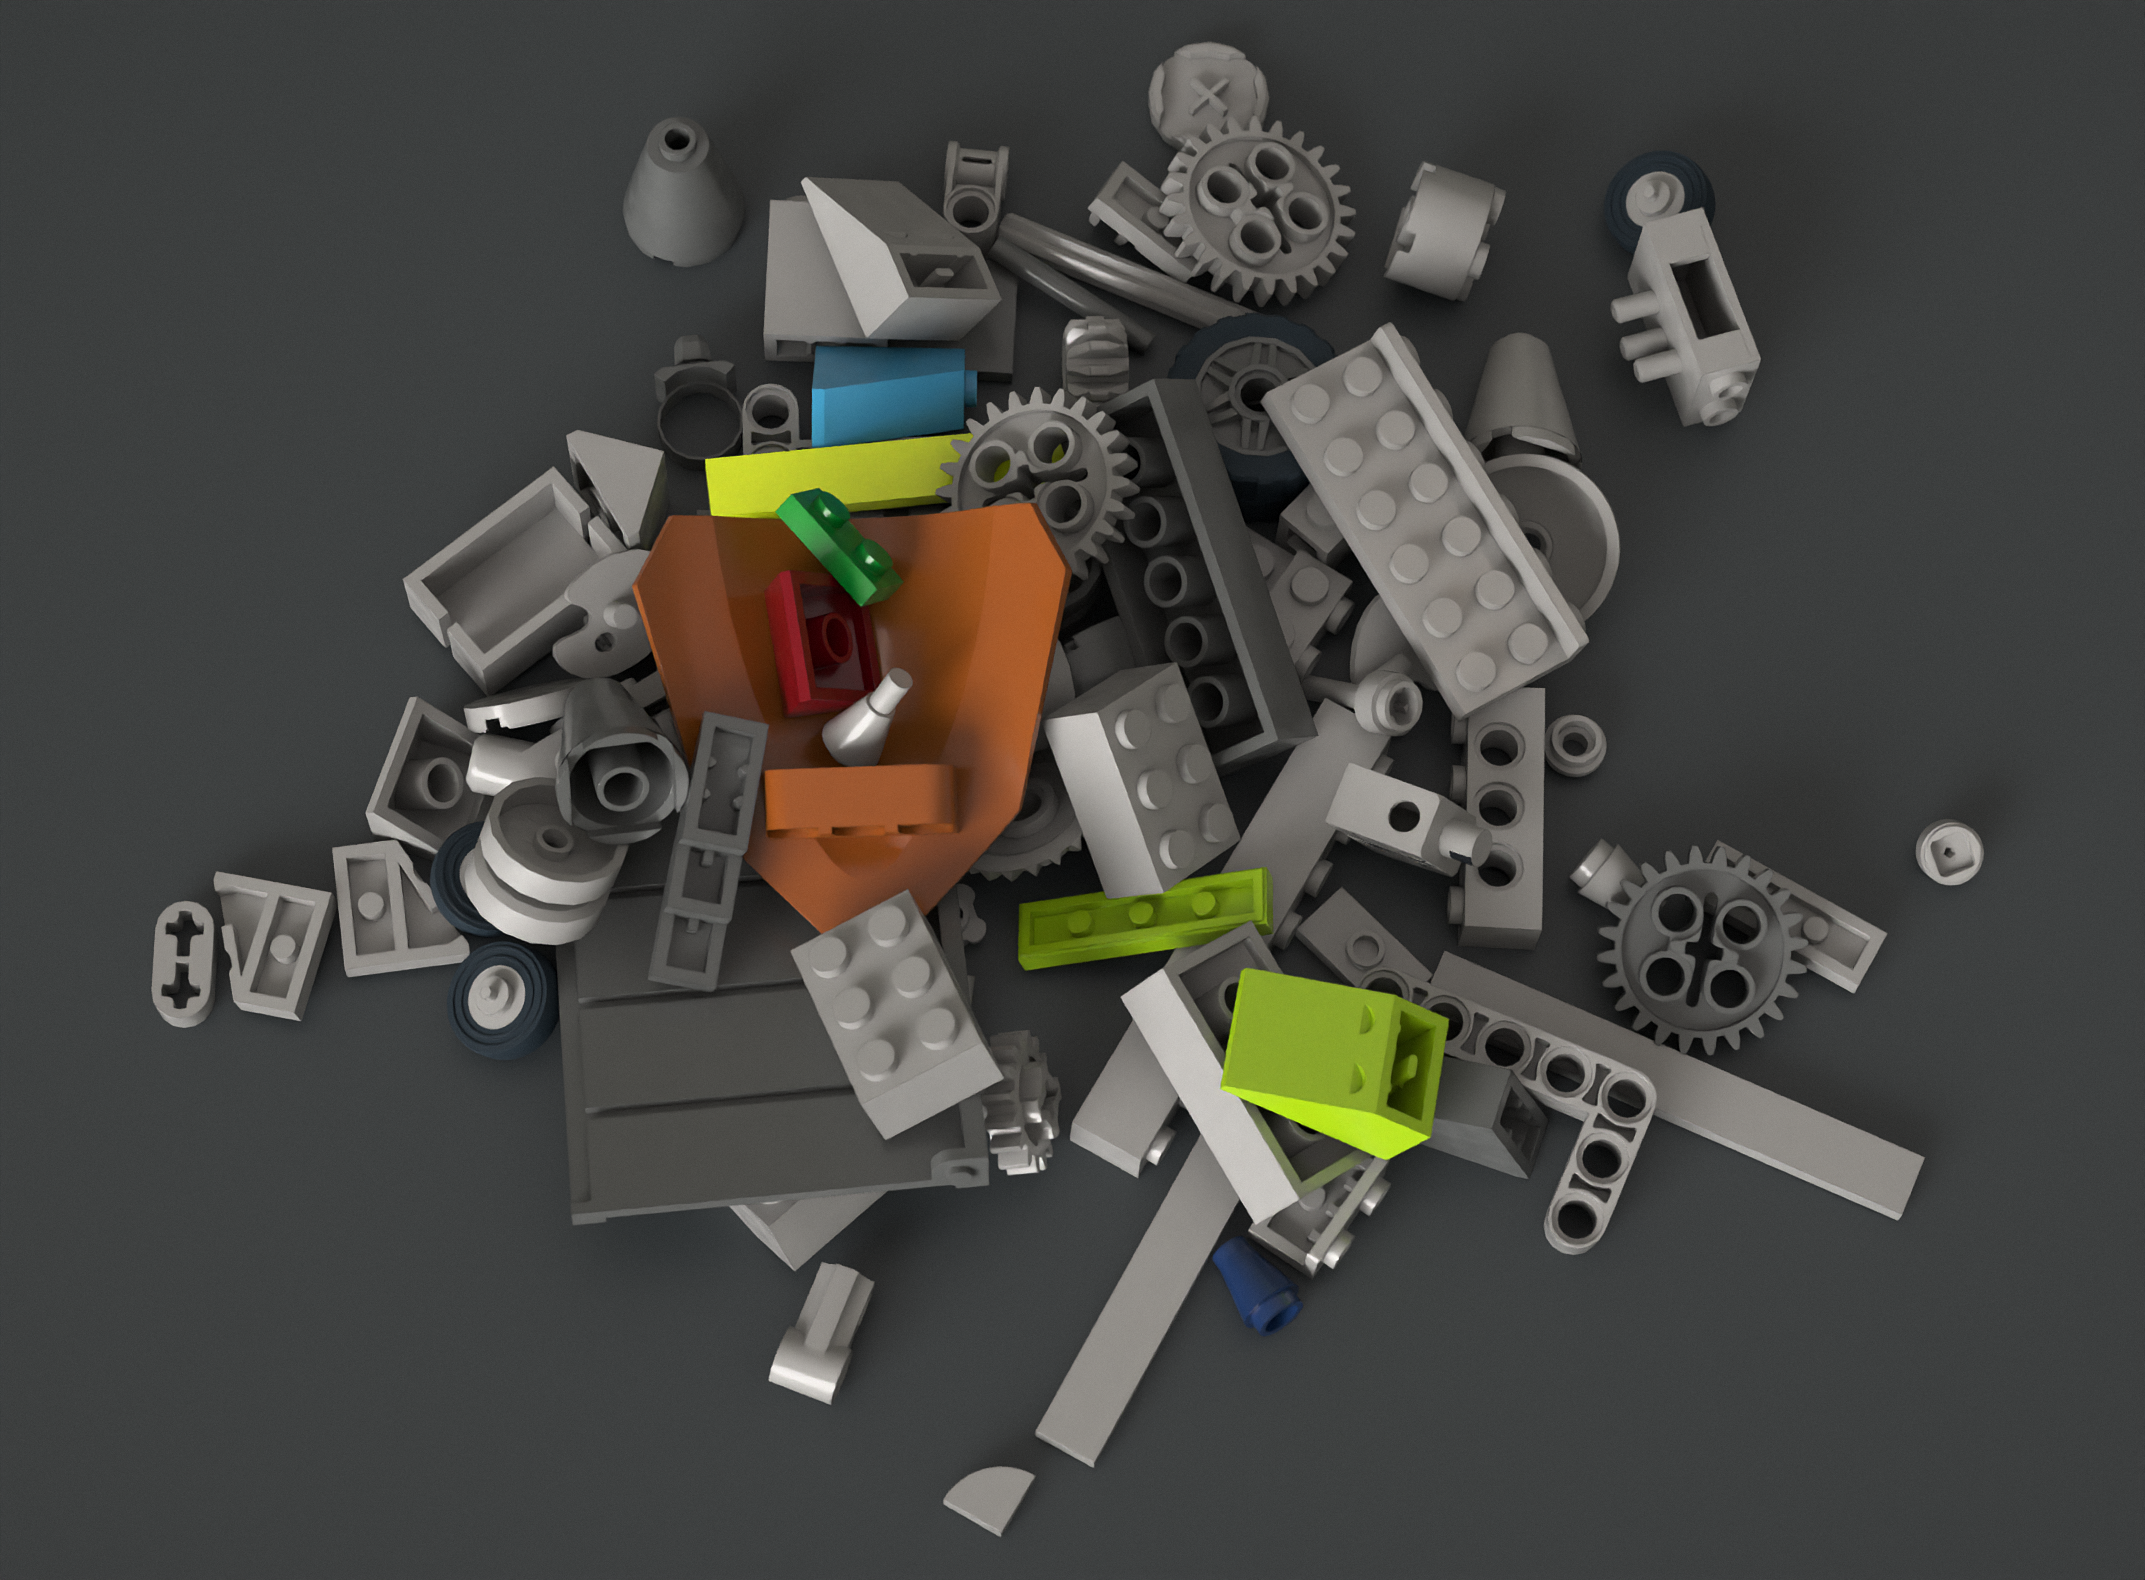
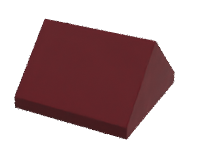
[764,570,881,719]

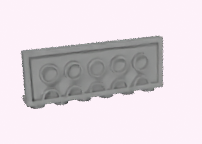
[1261,322,1589,722]

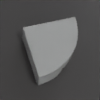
[943,1467,1035,1537]

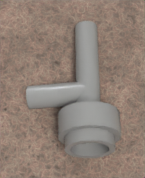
[1301,653,1423,736]

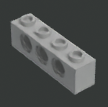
[1447,687,1545,950]

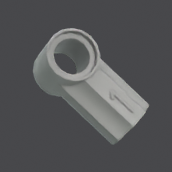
[769,1262,875,1405]

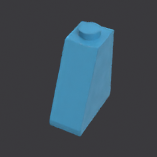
[812,346,977,448]

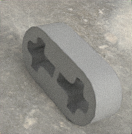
[151,901,218,1028]

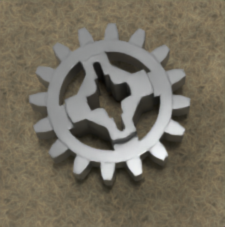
[981,1030,1062,1175]

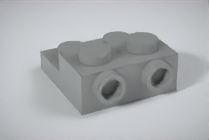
[1246,526,1355,684]

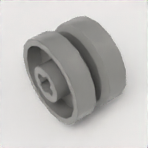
[464,777,629,945]

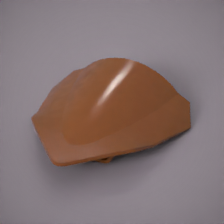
[632,502,1072,934]

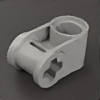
[943,140,1010,259]

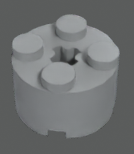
[1384,160,1506,302]

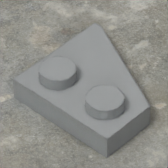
[332,839,471,977]
[213,871,338,1021]

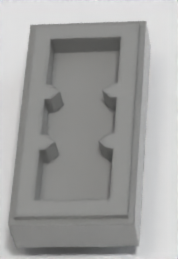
[1295,887,1433,996]

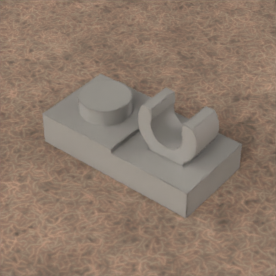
[1087,161,1197,283]

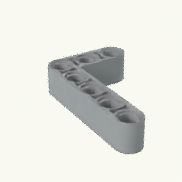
[1356,966,1657,1255]

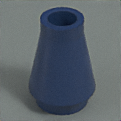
[1212,1236,1303,1336]

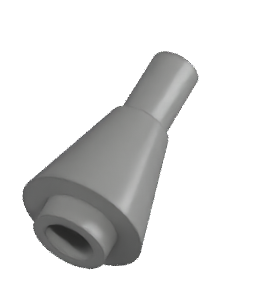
[822,668,913,767]

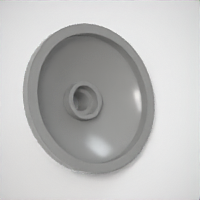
[1485,453,1621,621]

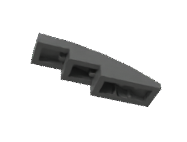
[648,711,769,993]

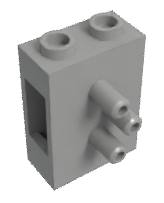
[1611,207,1761,427]

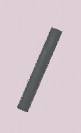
[987,235,1156,355]

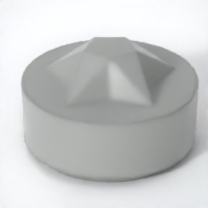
[1916,819,1984,885]

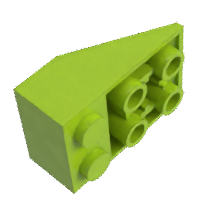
[1220,967,1449,1160]

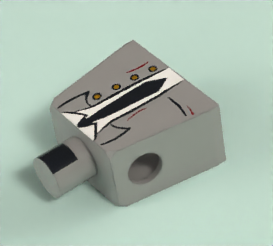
[1325,762,1492,877]

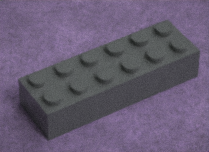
[1061,378,1319,779]

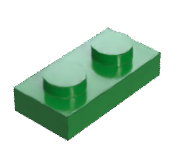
[775,488,904,607]

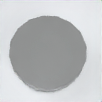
[1148,42,1269,151]
[463,678,588,733]

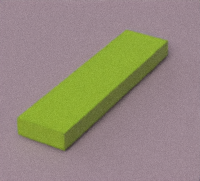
[1018,867,1273,971]

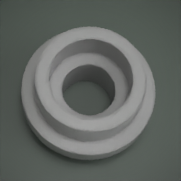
[1544,715,1607,777]

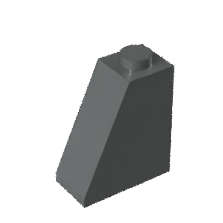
[1419,1056,1549,1180]

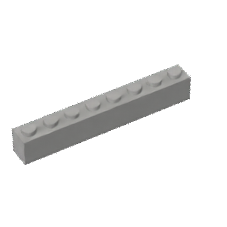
[1070,698,1395,1178]

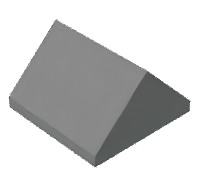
[566,430,670,551]
[365,696,495,861]

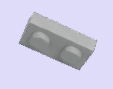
[1247,1156,1391,1280]

